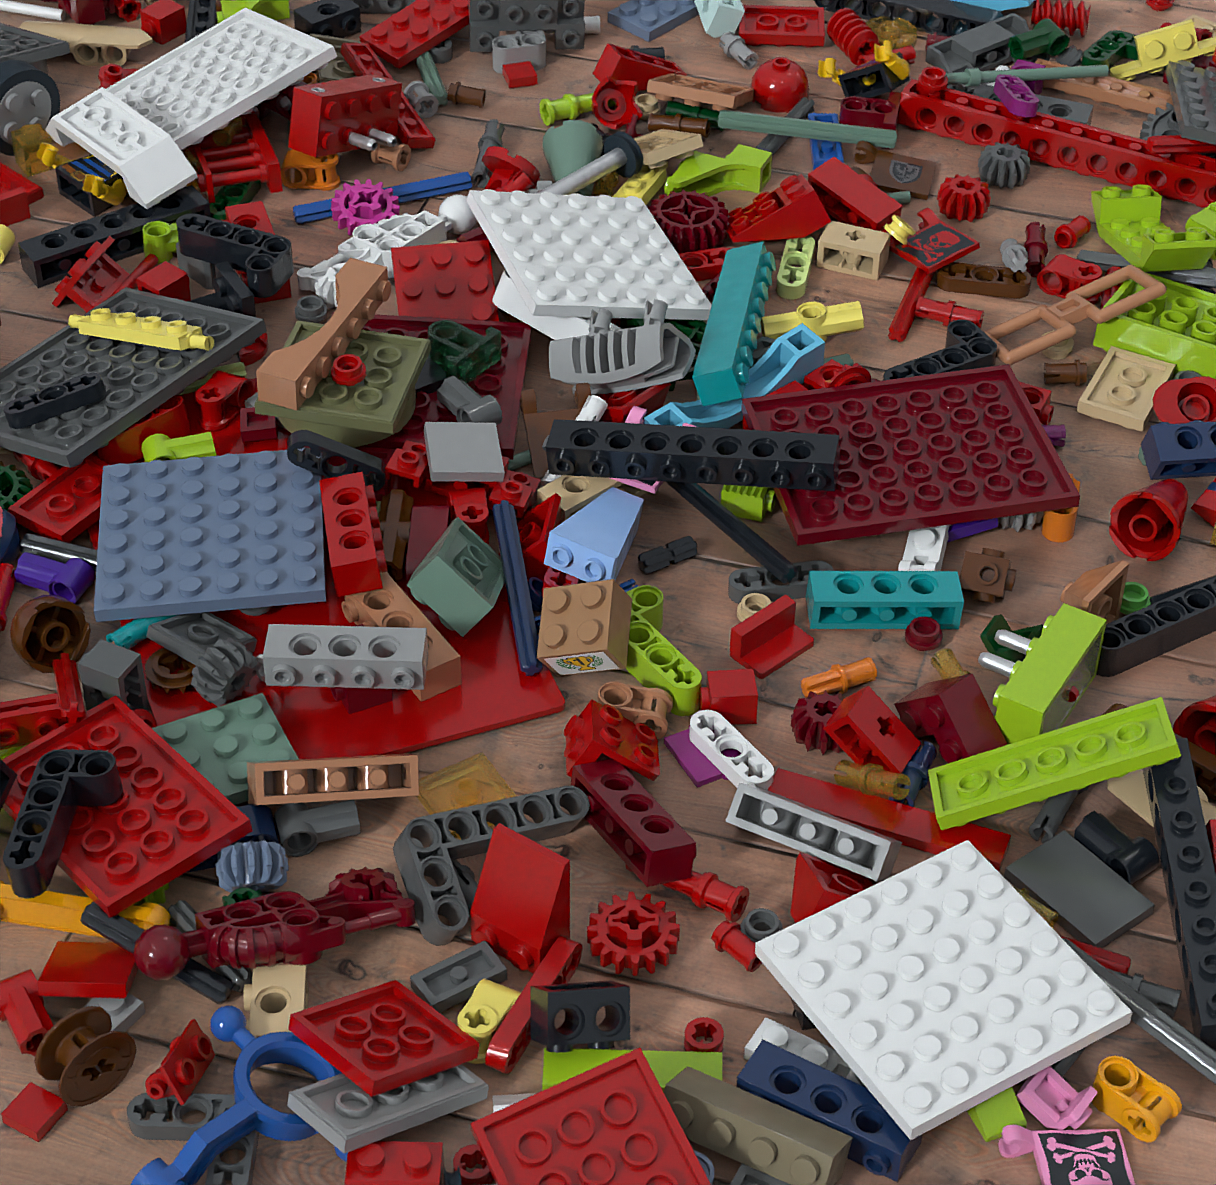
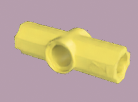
[760,301,864,341]

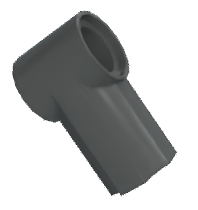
[437,376,503,425]
[274,800,361,857]

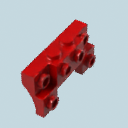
[385,440,541,518]

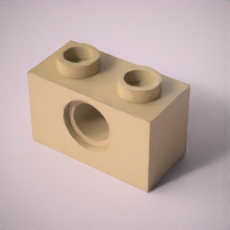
[244,965,309,1038]

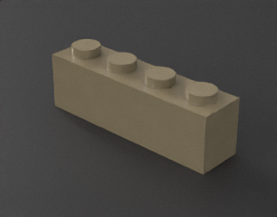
[664,1066,853,1185]

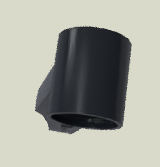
[1074,811,1160,885]

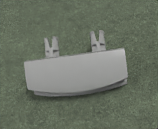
[549,299,696,395]

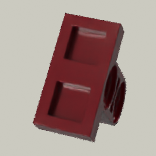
[839,92,901,150]

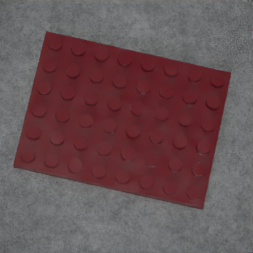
[741,364,1080,546]

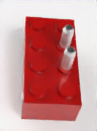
[288,74,402,157]

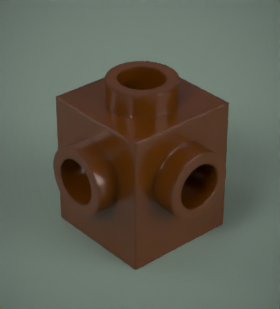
[959,548,1017,603]

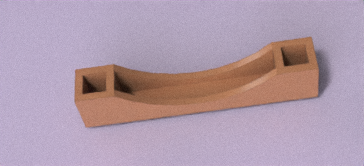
[256,258,391,410]

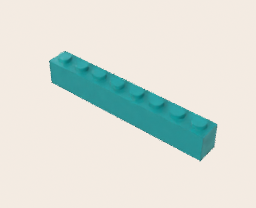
[692,241,776,406]

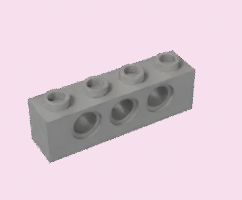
[262,624,428,690]
[725,783,902,881]

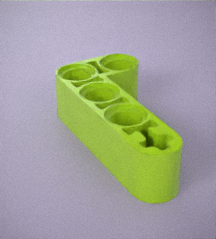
[626,585,702,716]

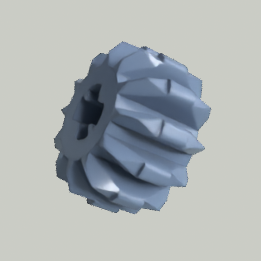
[216,840,289,893]

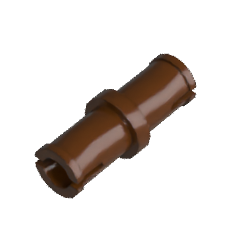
[648,113,710,138]

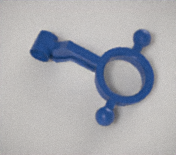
[131,1006,348,1185]

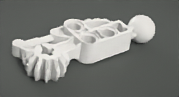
[297,194,477,309]

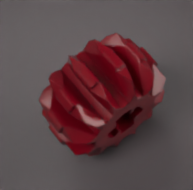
[791,689,843,755]

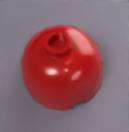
[751,57,809,113]

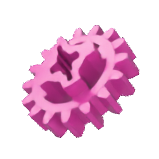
[331,179,400,236]

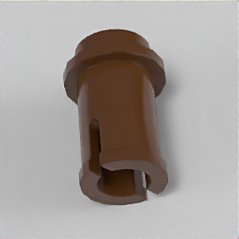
[447,81,486,108]
[1044,360,1087,386]

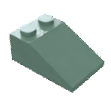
[407,517,505,637]

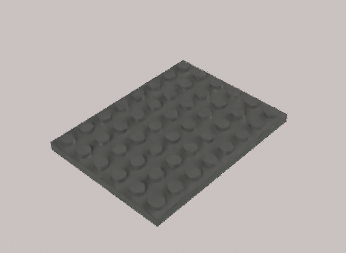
[0,287,267,468]

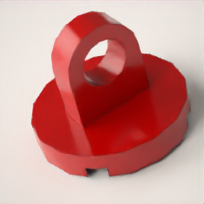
[482,146,540,190]

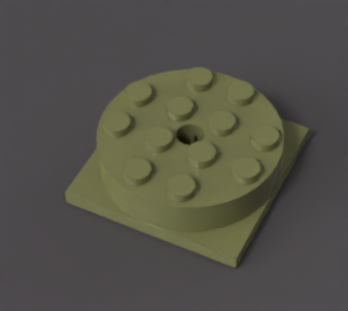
[254,321,431,448]

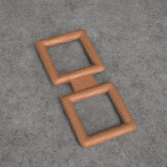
[984,265,1167,365]

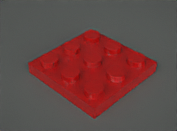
[391,240,499,321]
[288,980,480,1097]

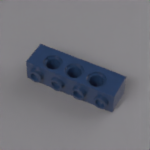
[1141,420,1216,480]
[736,1040,923,1182]

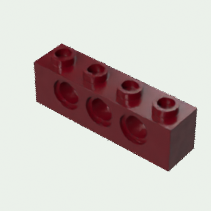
[570,759,697,887]

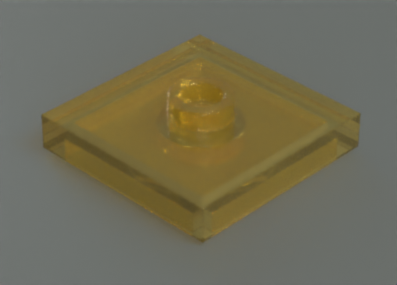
[416,752,517,839]

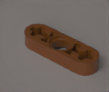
[936,262,1032,299]

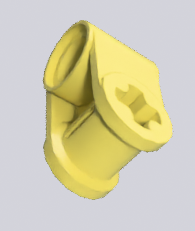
[457,978,521,1064]

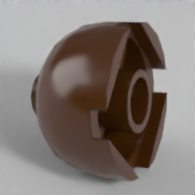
[10,595,91,673]

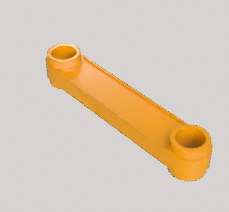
[0,880,171,939]

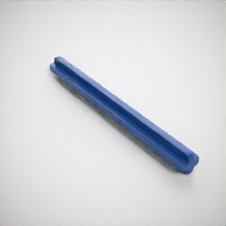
[293,172,472,224]

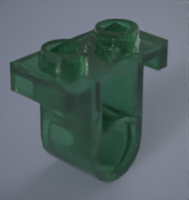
[428,320,502,384]

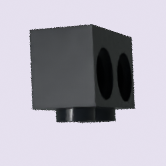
[530,980,630,1053]

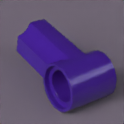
[14,552,96,603]

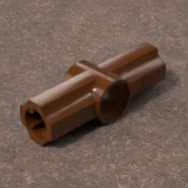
[379,489,414,582]

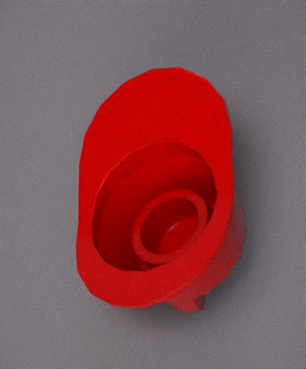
[1153,377,1216,424]

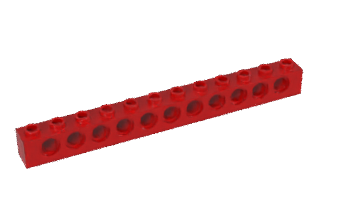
[898,79,1216,208]

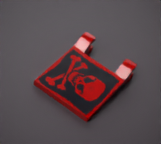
[881,208,980,274]

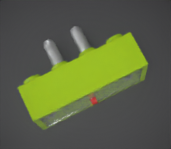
[978,603,1107,745]

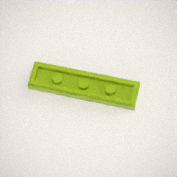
[542,1048,722,1092]

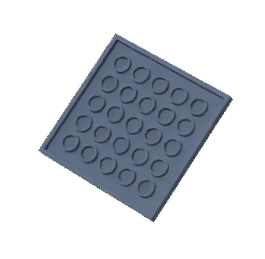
[94,447,326,622]

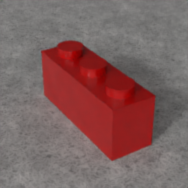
[807,157,903,231]

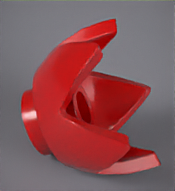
[591,76,643,130]

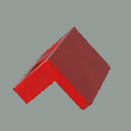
[729,594,814,679]

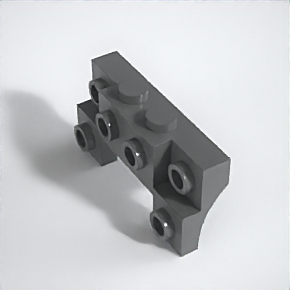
[468,0,585,52]
[926,13,1050,94]

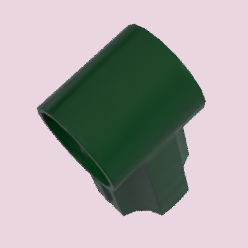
[1008,18,1070,61]

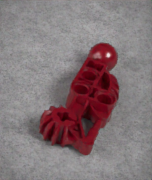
[133,866,416,980]

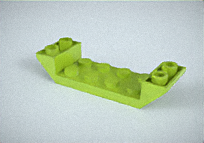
[1091,184,1216,272]

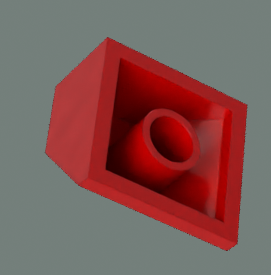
[790,852,877,923]

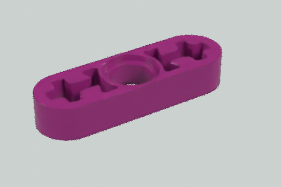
[993,74,1039,117]

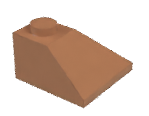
[1060,560,1129,624]

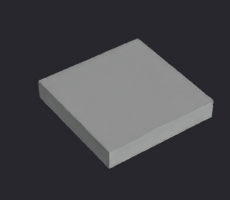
[424,422,505,482]

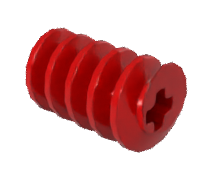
[1030,0,1091,38]
[827,8,881,66]

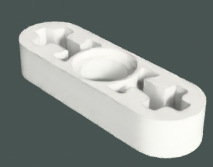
[689,710,774,790]

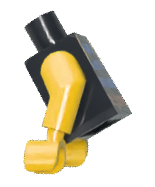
[818,40,910,98]
[37,143,129,217]

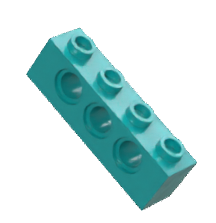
[806,571,964,629]

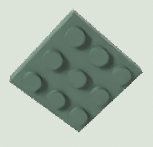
[152,693,299,805]

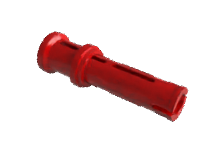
[625,864,750,922]

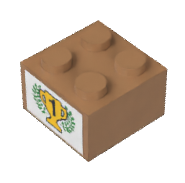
[537,579,632,676]

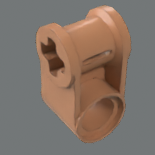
[597,681,673,739]

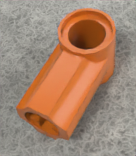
[1041,473,1080,543]

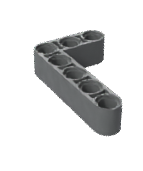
[393,786,590,946]

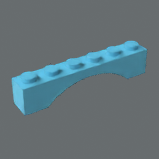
[644,323,825,429]

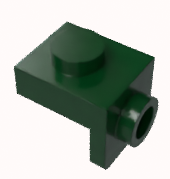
[980,614,1043,663]

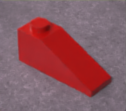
[593,43,688,92]

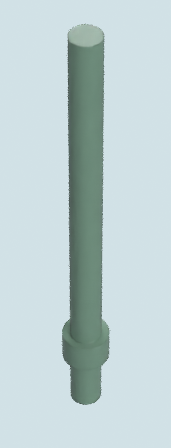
[946,65,1109,87]

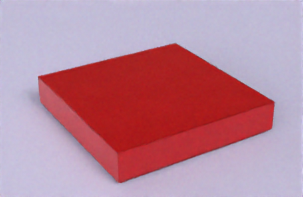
[37,941,138,999]

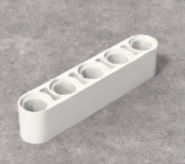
[492,269,622,340]

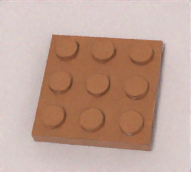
[647,73,754,111]

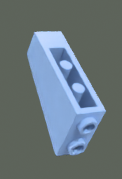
[544,487,644,583]

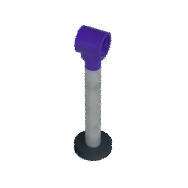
[538,131,643,195]

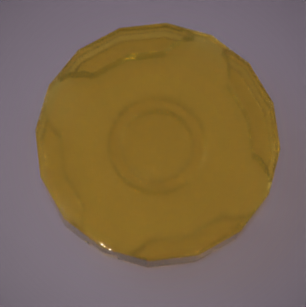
[865,16,917,49]

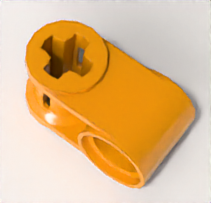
[1092,1055,1182,1143]

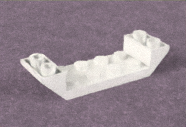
[45,87,198,209]

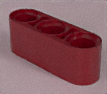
[406,505,451,587]

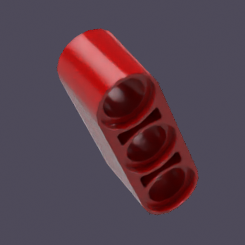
[96,395,191,465]

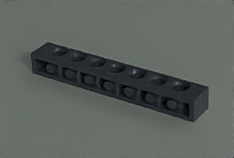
[545,419,840,491]
[1143,738,1216,1051]

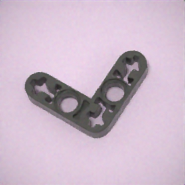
[127,1093,259,1185]

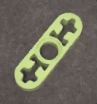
[776,235,815,299]

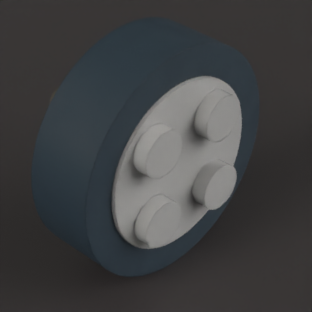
[0,60,60,156]

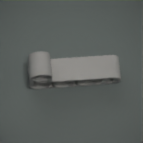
[492,30,546,74]

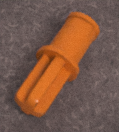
[801,657,877,698]

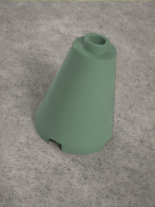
[542,120,603,196]

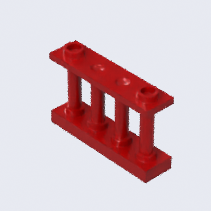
[183,114,283,203]

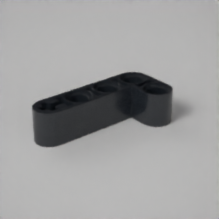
[176,214,294,298]
[883,319,997,380]
[3,749,123,899]

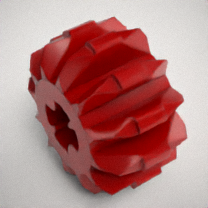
[937,174,991,222]

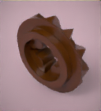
[145,648,196,694]

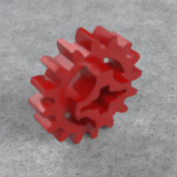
[587,892,680,977]

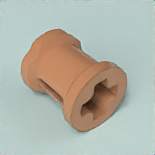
[371,143,411,171]

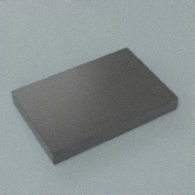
[1004,830,1155,948]

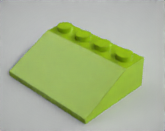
[1093,272,1216,379]

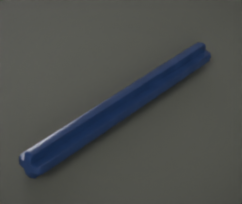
[492,500,543,676]

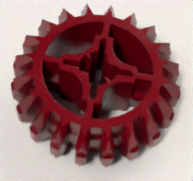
[647,189,730,254]

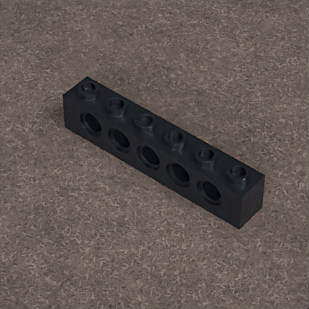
[18,185,211,288]

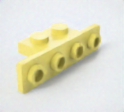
[1109,19,1216,81]

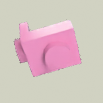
[1016,1066,1098,1130]

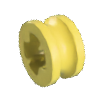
[884,214,916,245]

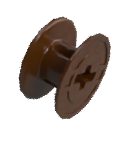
[34,1006,137,1107]

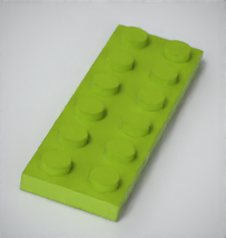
[928,697,1182,831]

